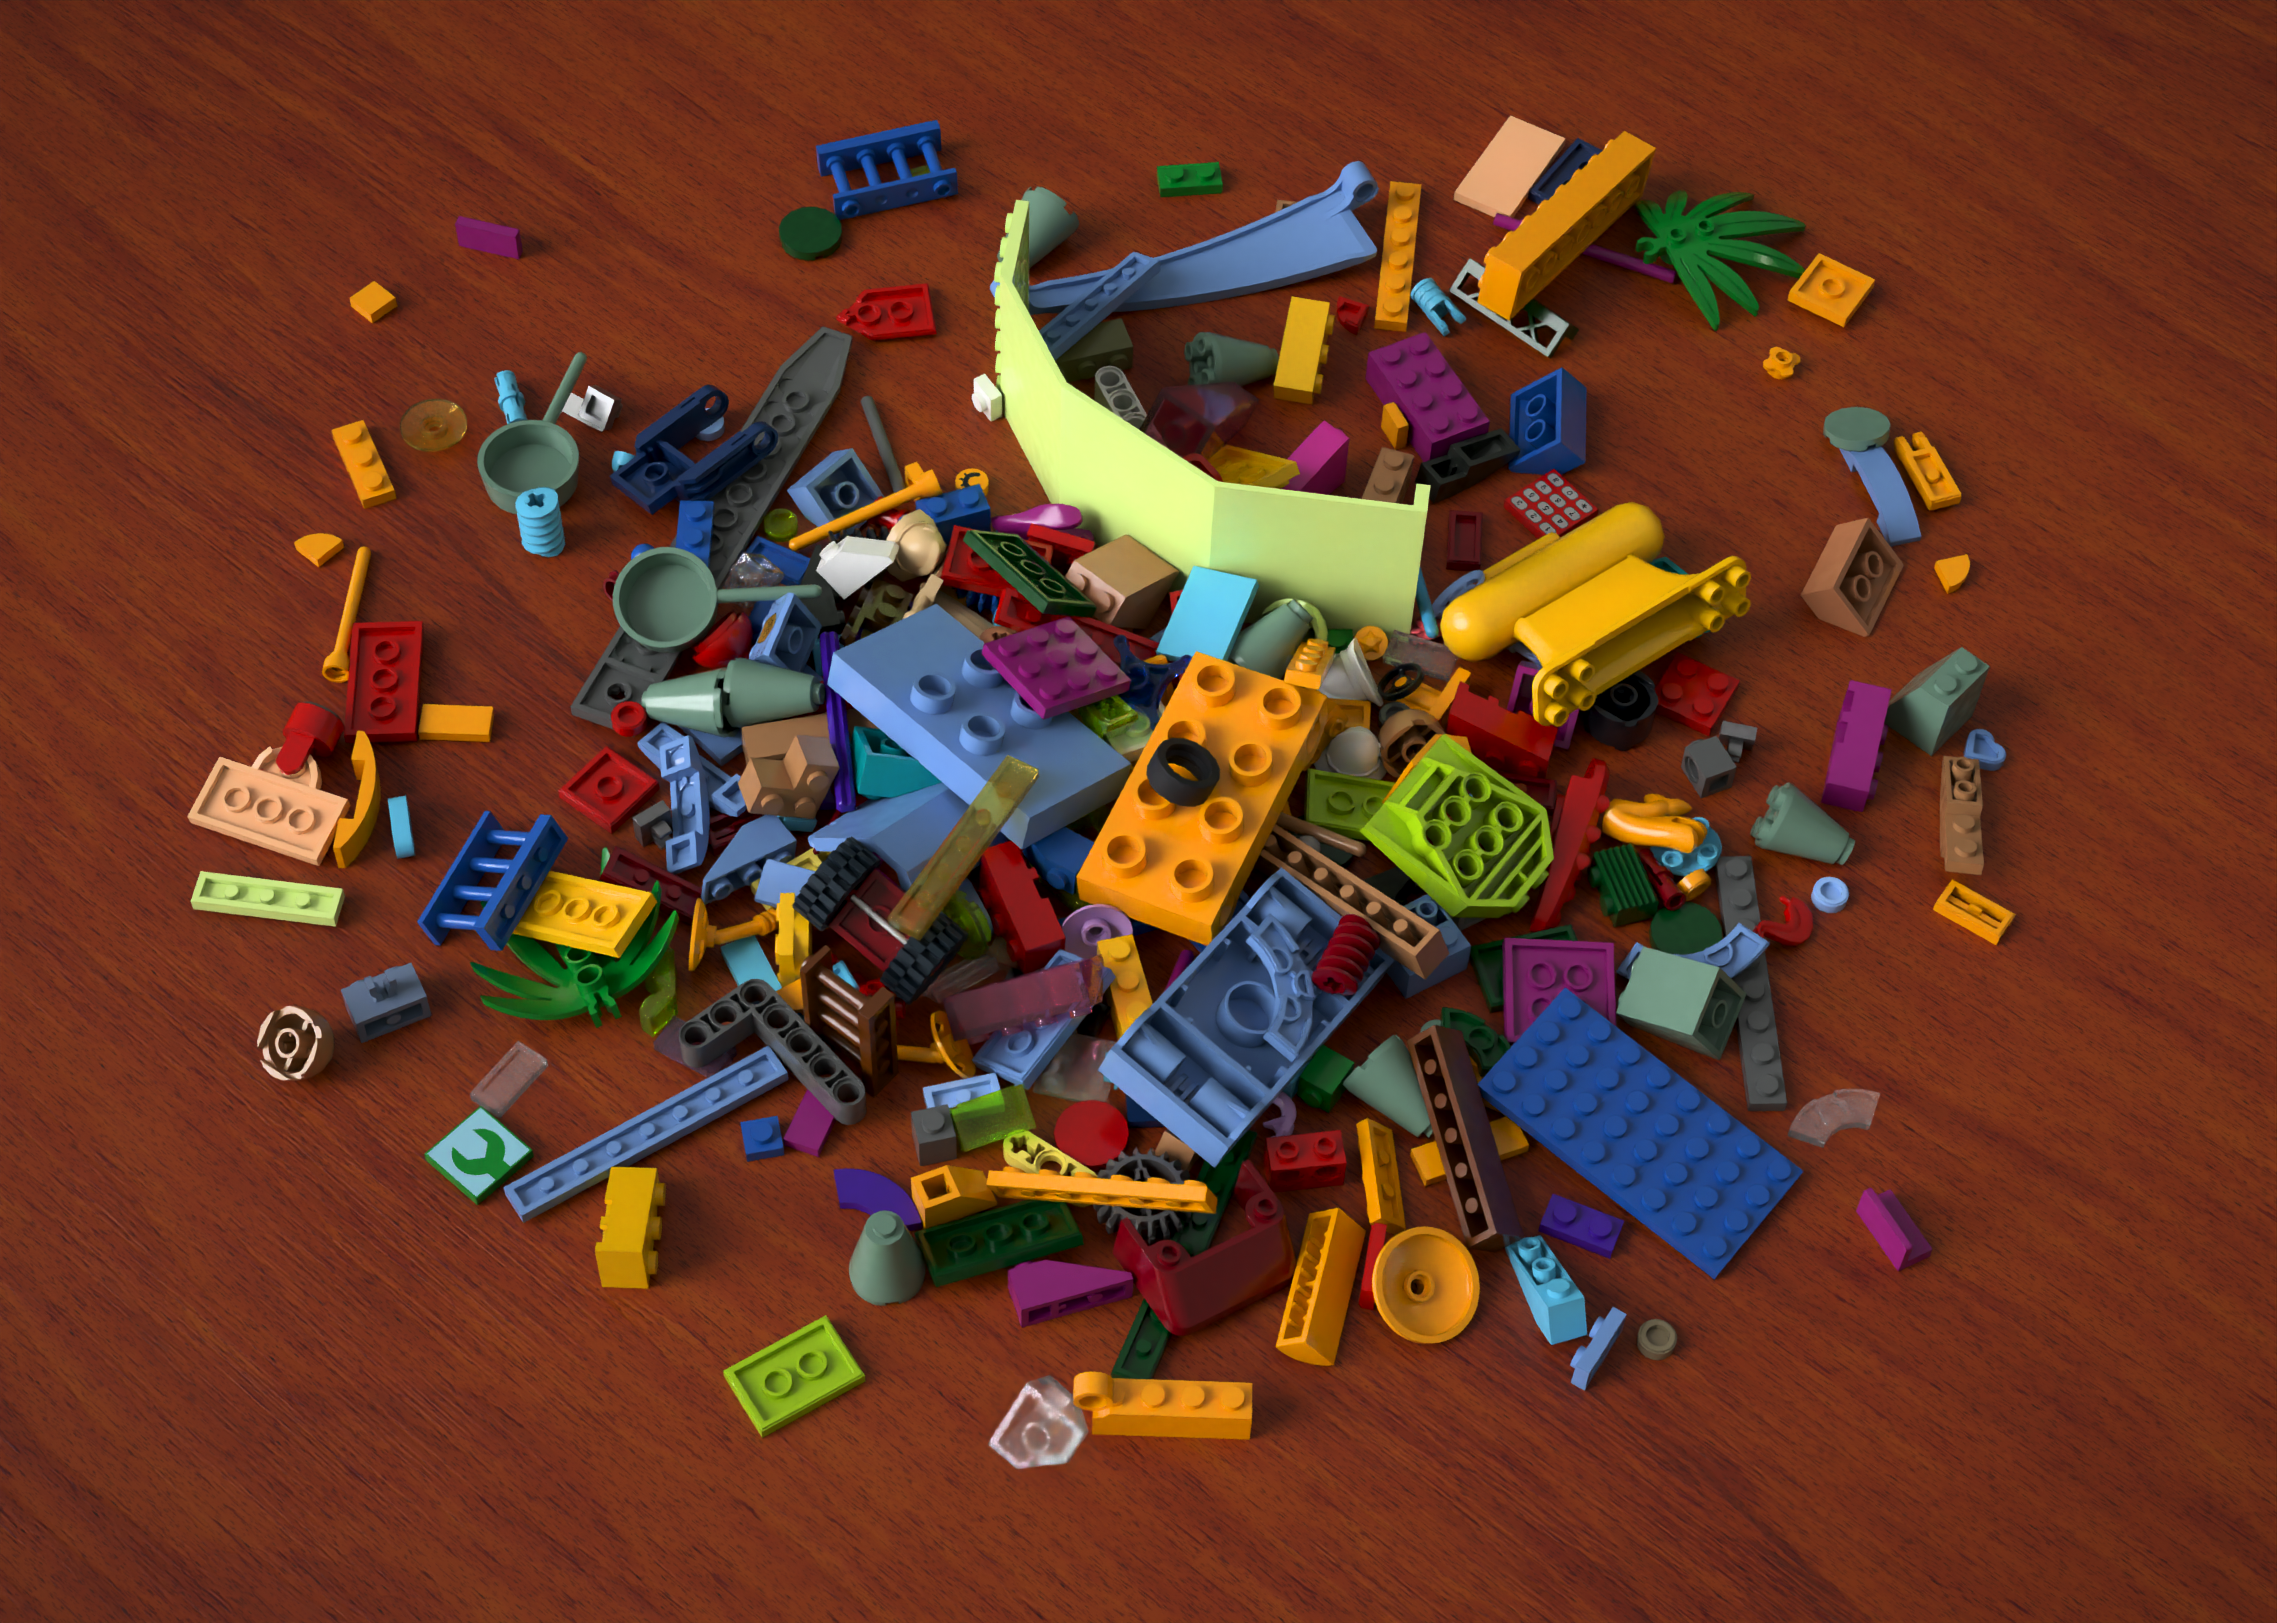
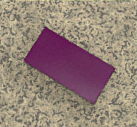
[455,216,523,259]
[783,1089,846,1157]

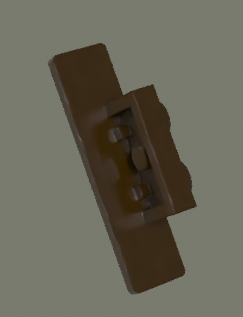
[839,567,913,647]

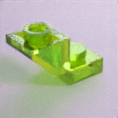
[639,947,678,1037]

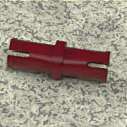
[1637,849,1686,911]

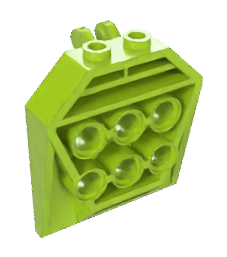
[1360,734,1554,918]

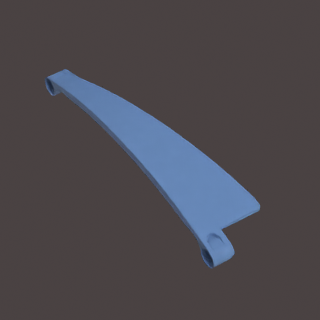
[990,161,1379,315]

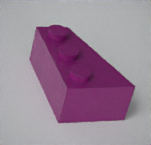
[1821,680,1892,812]

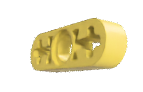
[1003,1129,1097,1207]

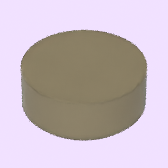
[1636,1319,1677,1360]

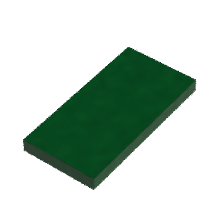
[963,530,1097,618]
[914,1200,1084,1287]

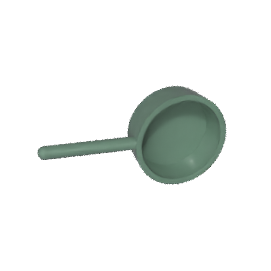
[477,352,587,514]
[613,547,822,653]

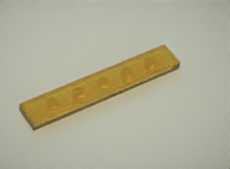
[887,755,1040,941]

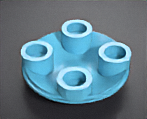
[1650,817,1722,876]

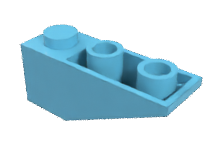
[1505,1235,1587,1345]

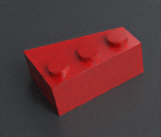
[1446,681,1558,779]
[976,840,1066,974]

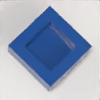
[740,1116,784,1162]

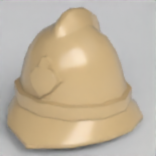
[885,509,946,582]

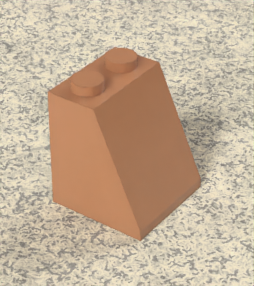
[1065,535,1180,629]

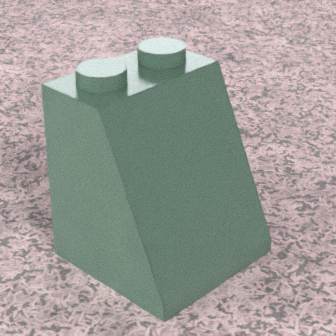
[1884,647,1990,756]
[1616,946,1747,1060]

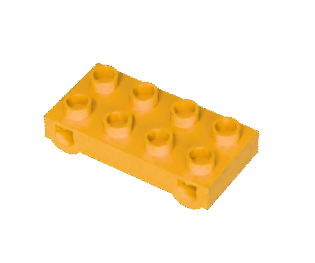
[1076,651,1328,946]

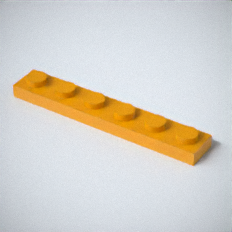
[1374,181,1422,332]
[986,1167,1218,1214]

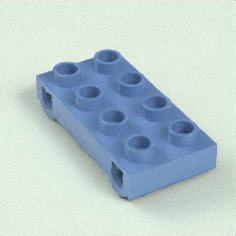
[1098,867,1395,1168]

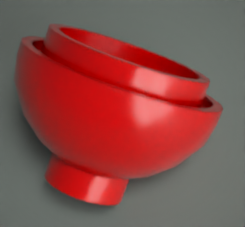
[692,610,753,669]

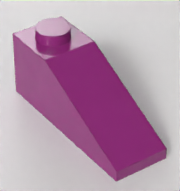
[1008,1260,1133,1328]

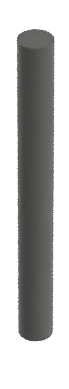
[860,396,906,493]

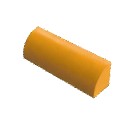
[1276,1208,1366,1366]

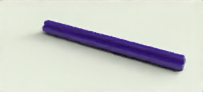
[819,631,856,813]

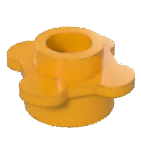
[1763,347,1800,379]

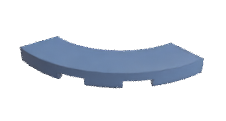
[1245,913,1315,1062]
[1616,923,1770,980]

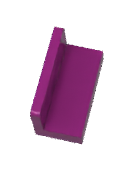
[1856,1188,1933,1271]

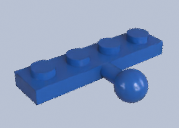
[631,500,715,570]

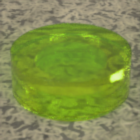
[764,508,798,542]

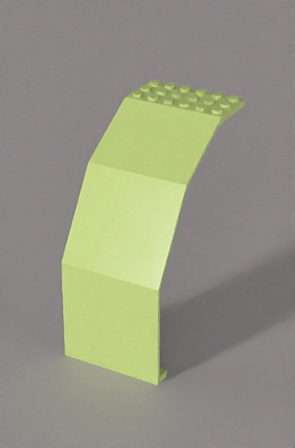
[994,200,1431,643]

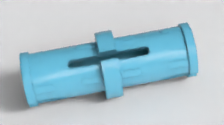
[494,370,528,424]

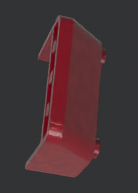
[1113,1159,1297,1336]

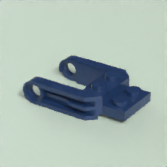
[609,385,778,515]

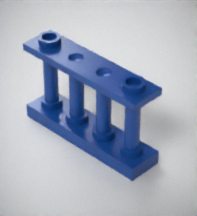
[816,120,958,220]
[417,811,568,951]

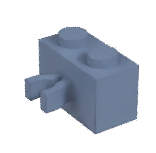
[341,963,432,1043]

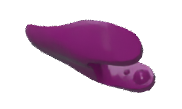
[991,504,1095,542]

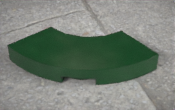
[1440,1007,1511,1077]

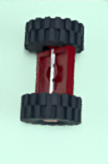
[792,836,969,1005]

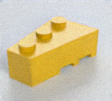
[1274,296,1335,405]
[595,1167,666,1289]

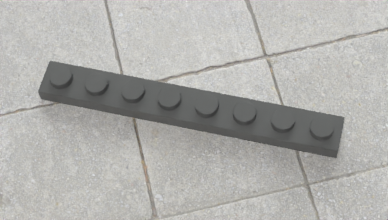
[1714,856,1787,1111]

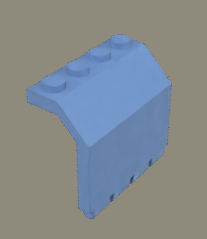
[808,782,1007,904]

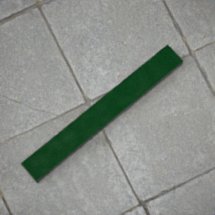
[1111,1130,1258,1379]

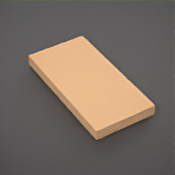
[1453,115,1566,218]

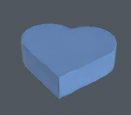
[1963,729,2006,771]

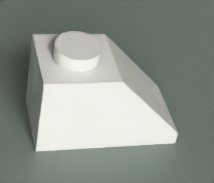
[816,536,900,599]

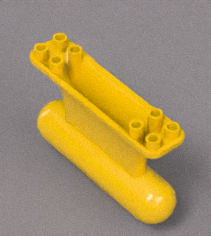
[1440,502,1751,727]

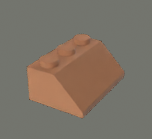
[1801,518,1904,637]

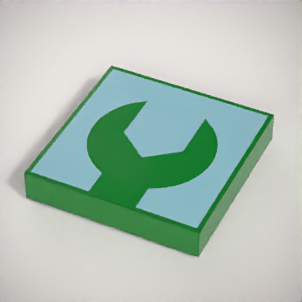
[424,1106,534,1206]

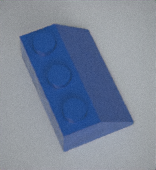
[1508,367,1587,475]

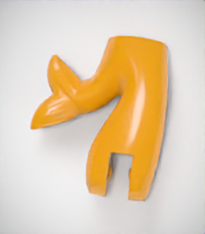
[1602,794,1707,853]

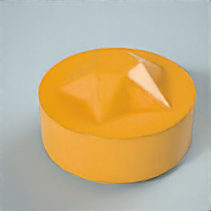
[1354,626,1388,661]

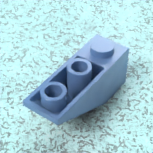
[701,815,797,905]

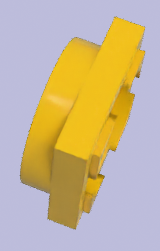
[775,893,813,988]

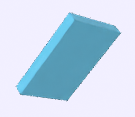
[1156,566,1259,665]

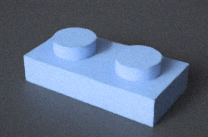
[923,1072,1004,1122]

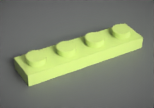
[191,871,345,927]

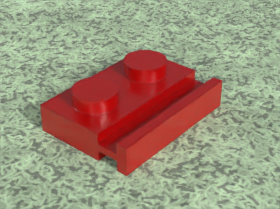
[1027,523,1095,571]

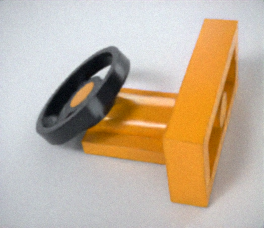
[1378,663,1471,729]

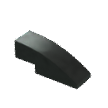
[1415,428,1521,504]

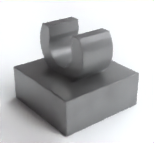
[578,385,623,430]
[1718,721,1758,763]
[632,800,673,850]

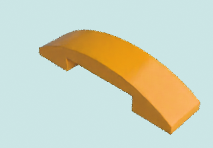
[333,731,381,868]

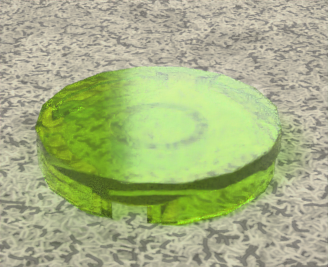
[935,889,991,960]

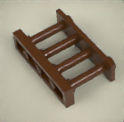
[800,945,899,1098]

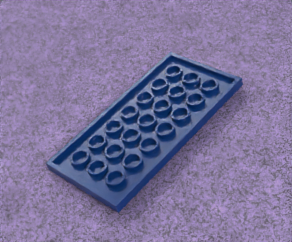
[1477,988,1804,1280]

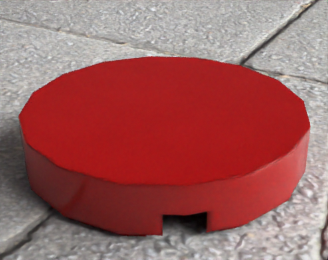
[1054,1100,1129,1172]

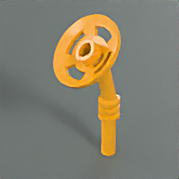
[689,898,779,971]
[897,1010,976,1079]

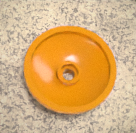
[1372,1226,1480,1344]

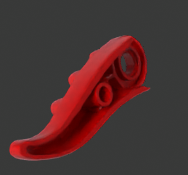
[1529,757,1610,932]

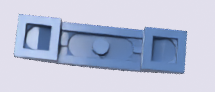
[1839,444,1921,547]
[637,722,747,817]
[659,735,710,875]

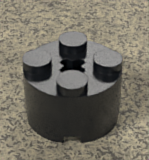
[1583,670,1658,751]

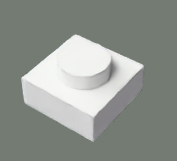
[972,374,1002,422]

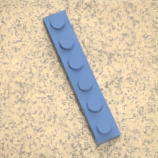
[1039,251,1160,360]

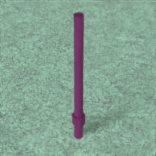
[1493,213,1677,284]

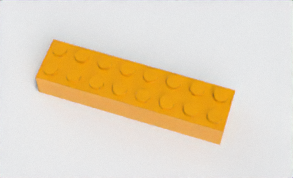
[1477,131,1656,320]

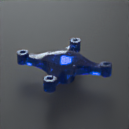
[1084,635,1192,732]

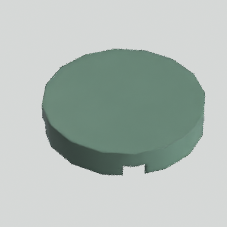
[1823,407,1891,452]

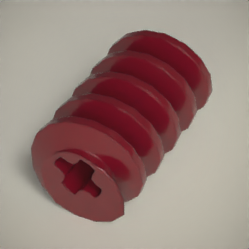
[1311,914,1381,995]

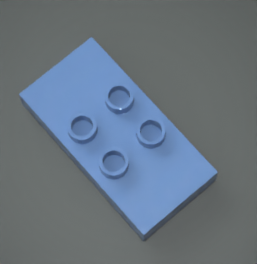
[827,604,1132,849]

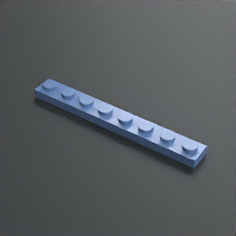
[503,1045,788,1223]

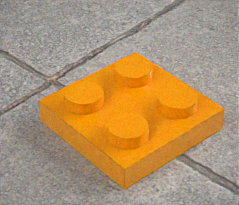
[1787,253,1875,327]

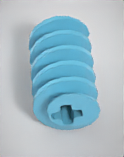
[515,487,565,557]

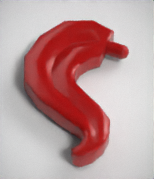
[1753,896,1813,947]

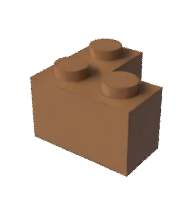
[738,735,840,819]

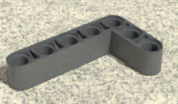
[679,979,867,1125]

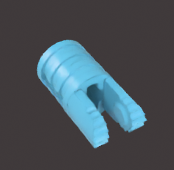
[1410,278,1466,337]

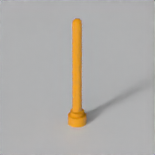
[789,469,943,551]
[322,546,371,683]

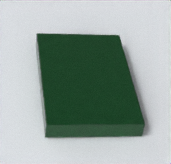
[1469,924,1578,1013]

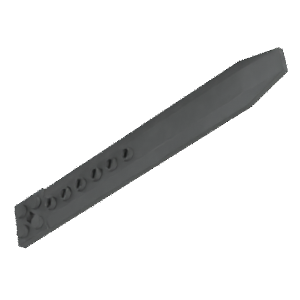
[570,326,853,737]

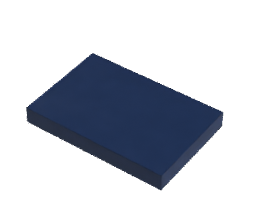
[1528,138,1603,205]

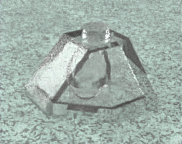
[988,1375,1089,1469]

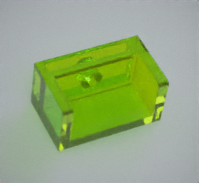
[949,1084,1036,1152]

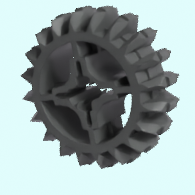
[1093,1147,1191,1245]

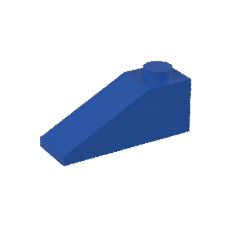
[1023,827,1094,895]

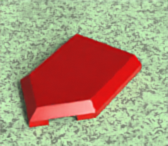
[836,283,937,341]

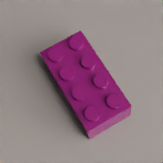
[1365,332,1490,462]

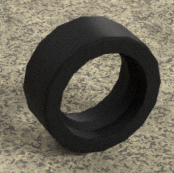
[1146,738,1220,807]

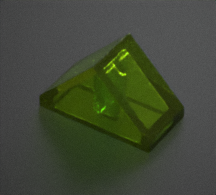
[1077,695,1139,741]

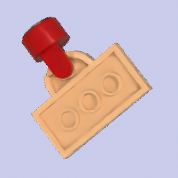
[187,702,351,866]

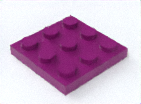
[982,616,1131,720]
[1502,938,1616,1046]

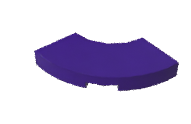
[834,1168,922,1231]

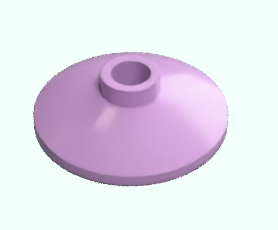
[1061,904,1133,962]

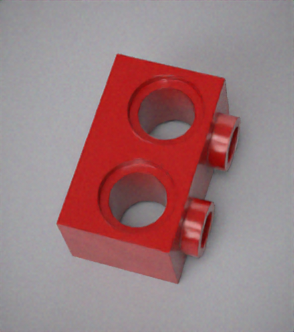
[1263,1130,1347,1193]

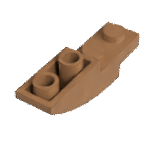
[1940,756,1984,875]

